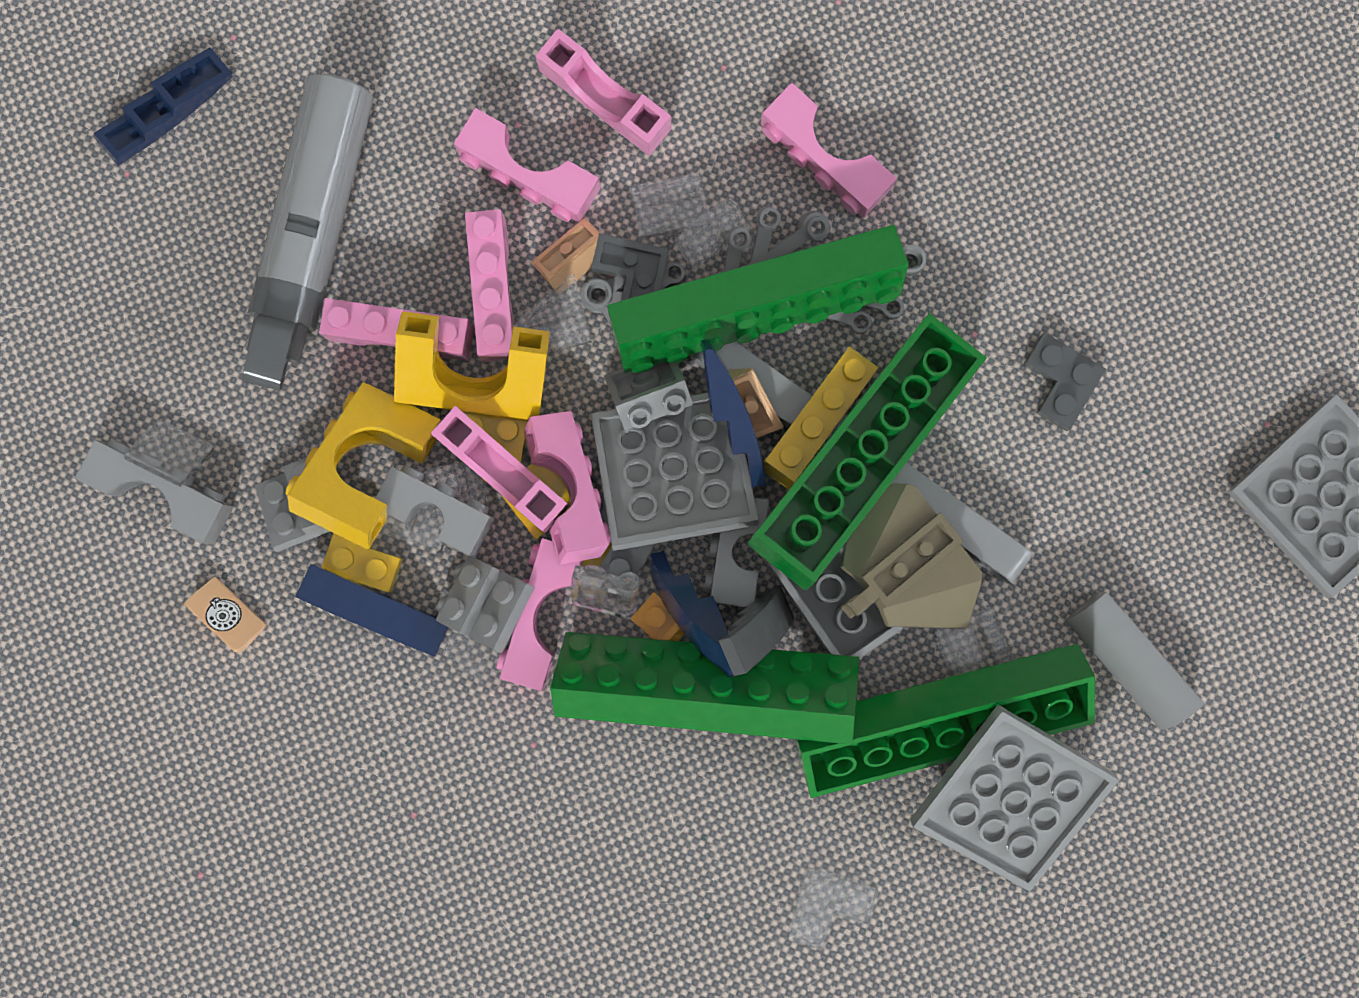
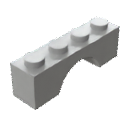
[74,438,234,545]

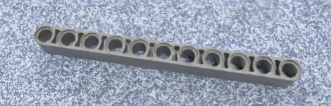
[692,342,1033,585]

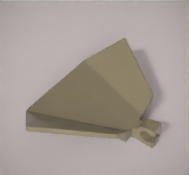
[840,484,982,629]

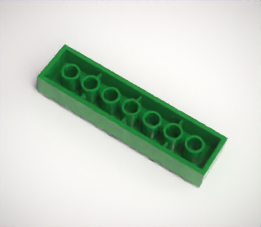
[607,224,909,373]
[747,313,987,591]
[550,632,859,745]
[795,644,1095,798]

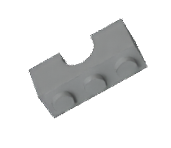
[375,465,495,557]
[703,497,769,607]

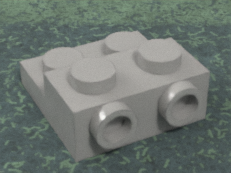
[604,362,693,430]
[255,457,330,552]
[436,555,535,653]

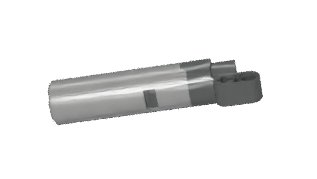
[242,73,374,391]

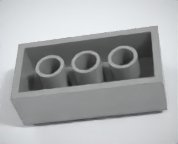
[760,545,903,659]

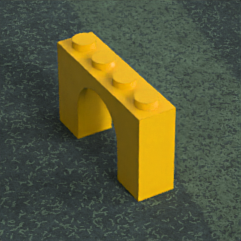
[394,311,550,420]
[285,382,441,550]

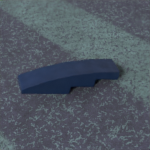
[94,47,233,166]
[701,339,766,487]
[650,551,734,677]
[295,564,449,657]

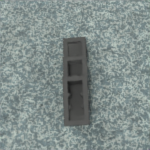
[719,585,794,676]

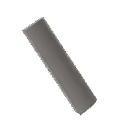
[1065,592,1205,730]

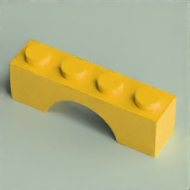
[763,346,879,490]

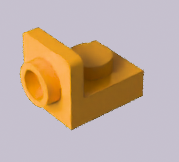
[630,592,684,641]

